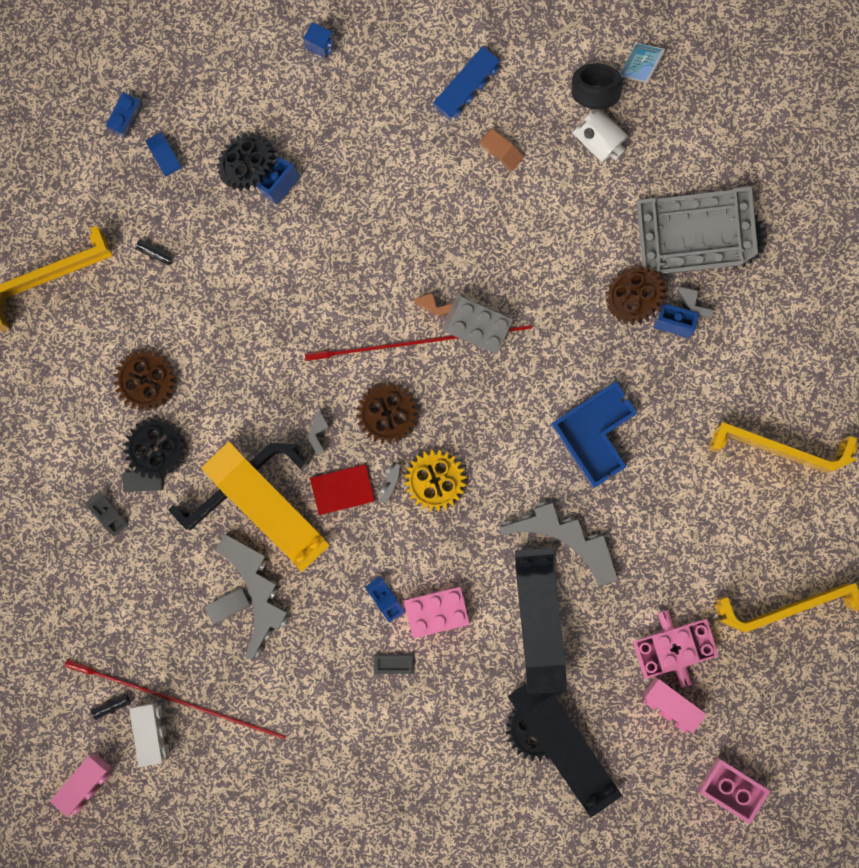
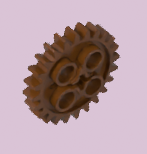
[605,265,668,326]
[114,349,176,411]
[356,383,418,445]

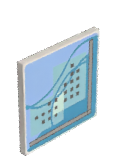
[620,43,665,83]

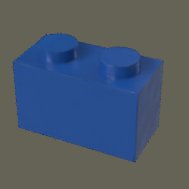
[303,22,335,58]
[105,92,143,139]
[256,157,301,205]
[653,303,699,338]

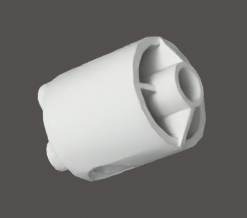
[572,109,628,163]

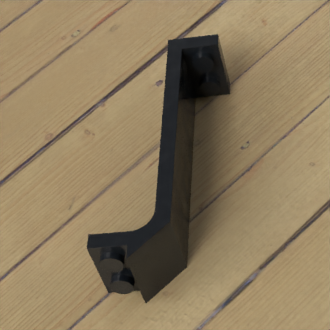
[168,443,307,531]
[515,547,567,697]
[507,684,623,818]

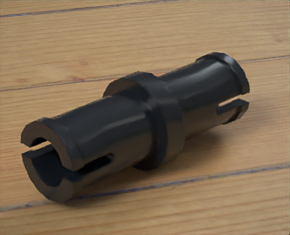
[135,239,174,266]
[91,693,131,720]

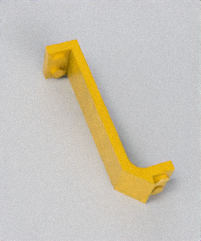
[0,226,112,332]
[708,422,858,473]
[201,441,330,572]
[714,583,859,633]

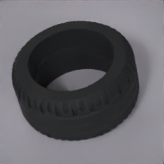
[571,63,622,109]

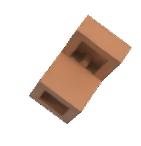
[479,128,524,171]
[414,293,453,317]

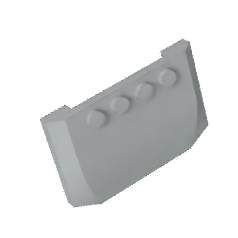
[637,186,758,274]

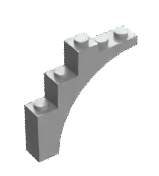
[499,501,618,586]
[215,534,289,660]

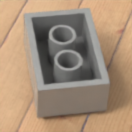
[441,294,513,354]

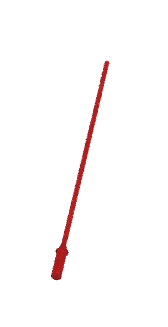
[305,325,532,361]
[64,659,285,739]

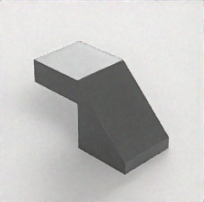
[85,491,128,537]

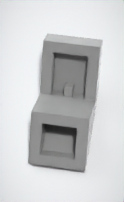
[677,287,714,320]
[308,410,329,456]

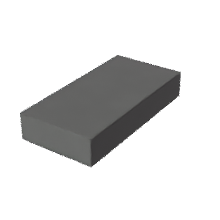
[122,472,162,492]
[374,654,413,674]

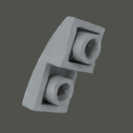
[379,464,400,504]
[205,589,250,625]

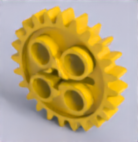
[404,450,466,512]

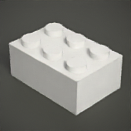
[129,702,170,767]

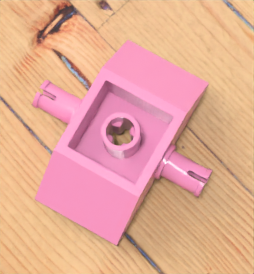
[633,610,719,688]

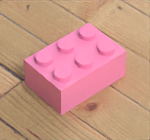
[404,587,470,638]
[641,677,707,733]
[50,753,112,817]
[697,757,770,824]

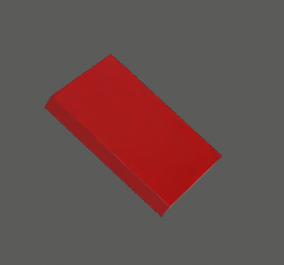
[310,464,375,515]

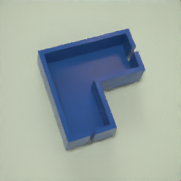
[550,382,637,489]

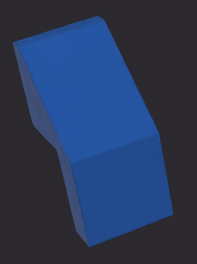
[145,132,182,177]
[365,576,405,623]

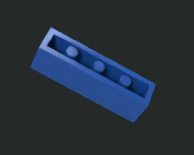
[433,46,500,121]

